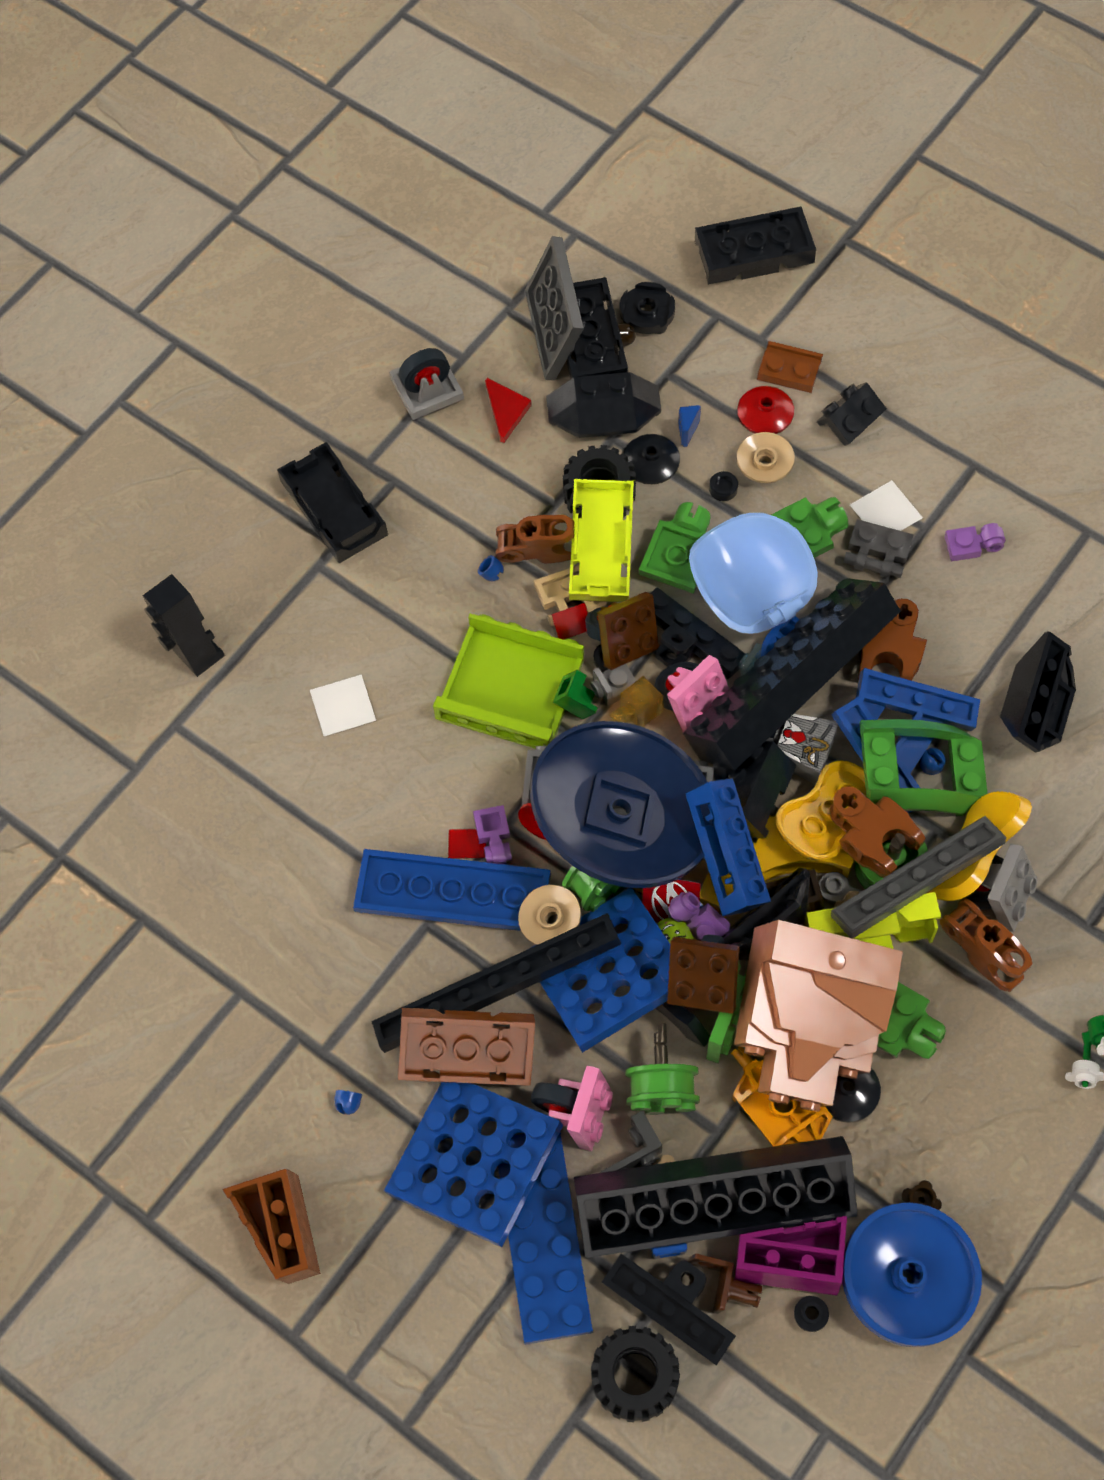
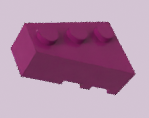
[734,1216,847,1296]

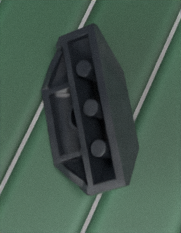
[546,372,661,438]
[1000,631,1076,753]
[722,867,810,961]

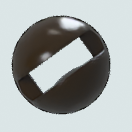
[618,323,636,347]

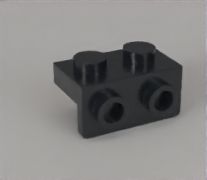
[817,382,887,446]

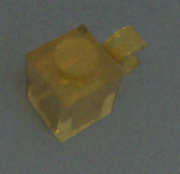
[610,676,664,727]

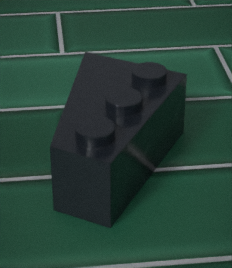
[142,574,225,677]
[728,741,796,838]

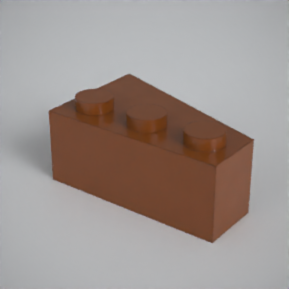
[223,1169,321,1284]

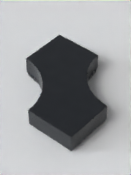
[643,978,710,1047]

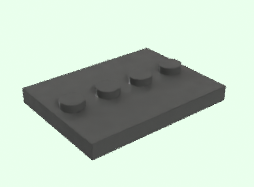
[525,236,584,380]

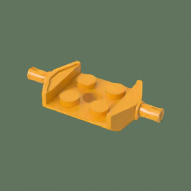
[731,1046,833,1147]

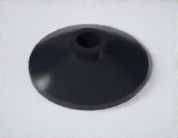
[624,434,680,485]
[825,1068,881,1123]

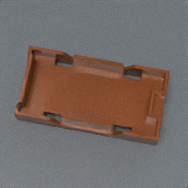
[398,1008,535,1086]

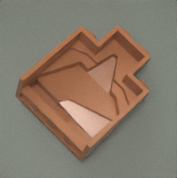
[734,920,903,1112]

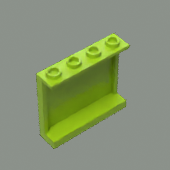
[433,613,584,749]

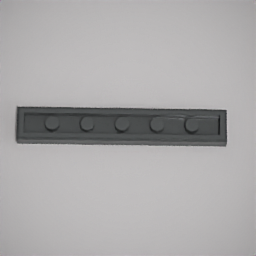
[831,816,1006,939]

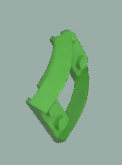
[859,719,988,816]

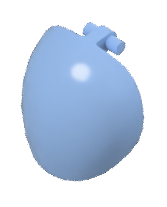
[689,513,818,634]

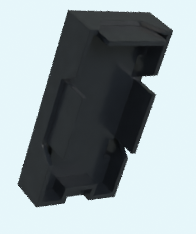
[694,206,816,285]
[567,277,628,379]
[277,442,388,563]

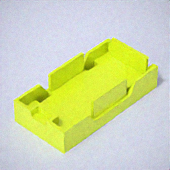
[569,479,634,602]
[803,892,941,949]

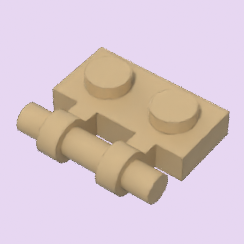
[534,565,607,627]

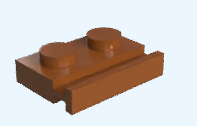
[757,341,823,393]

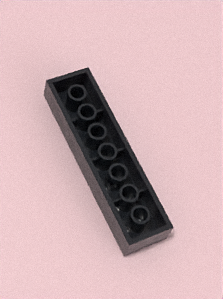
[683,578,901,770]
[574,1136,858,1258]

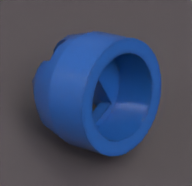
[478,555,504,581]
[919,748,946,775]
[334,1090,362,1115]

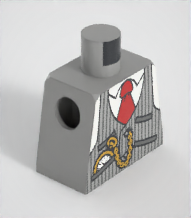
[766,714,838,784]

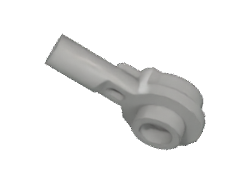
[819,872,862,903]

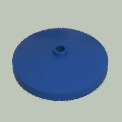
[842,1203,982,1347]

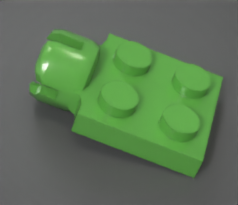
[771,497,849,558]
[639,502,711,594]
[706,961,747,1063]
[877,982,946,1059]

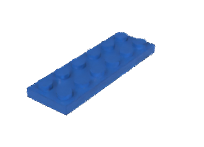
[353,849,551,931]
[498,1133,593,1345]

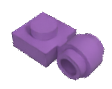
[945,523,1006,562]
[473,805,512,865]
[668,892,730,941]

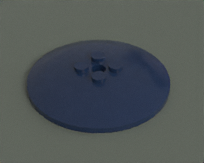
[530,721,714,888]

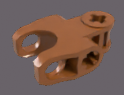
[495,515,575,564]
[858,598,927,681]
[829,786,926,878]
[940,898,1033,992]

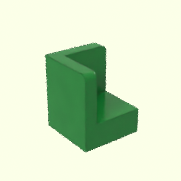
[553,670,598,720]

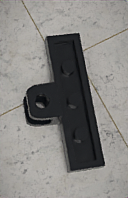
[650,587,749,679]
[602,1253,736,1366]

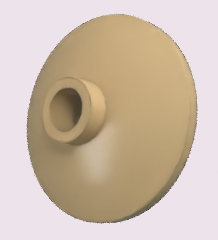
[737,432,795,483]
[518,884,581,945]

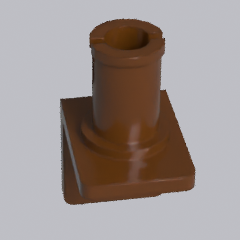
[688,1253,762,1314]

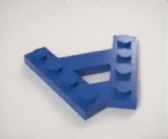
[831,668,980,813]

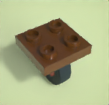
[585,592,659,670]
[667,934,739,1014]

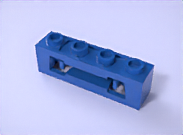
[686,778,771,917]

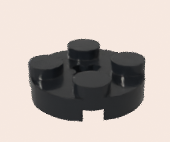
[620,282,675,334]

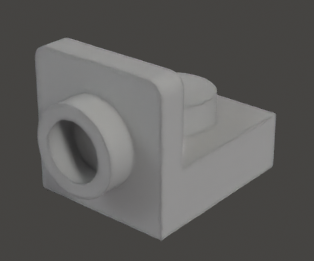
[590,664,639,706]

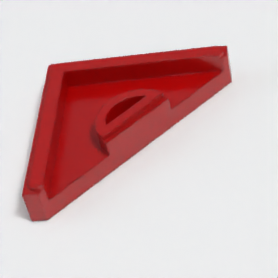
[485,378,532,443]

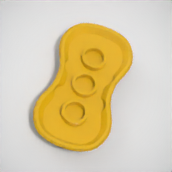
[776,760,866,861]
[927,791,1032,901]

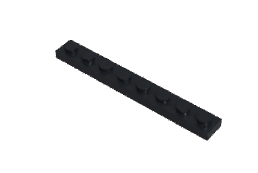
[371,913,621,1053]

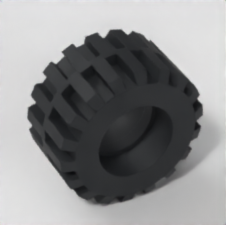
[563,445,636,518]
[591,1326,680,1423]

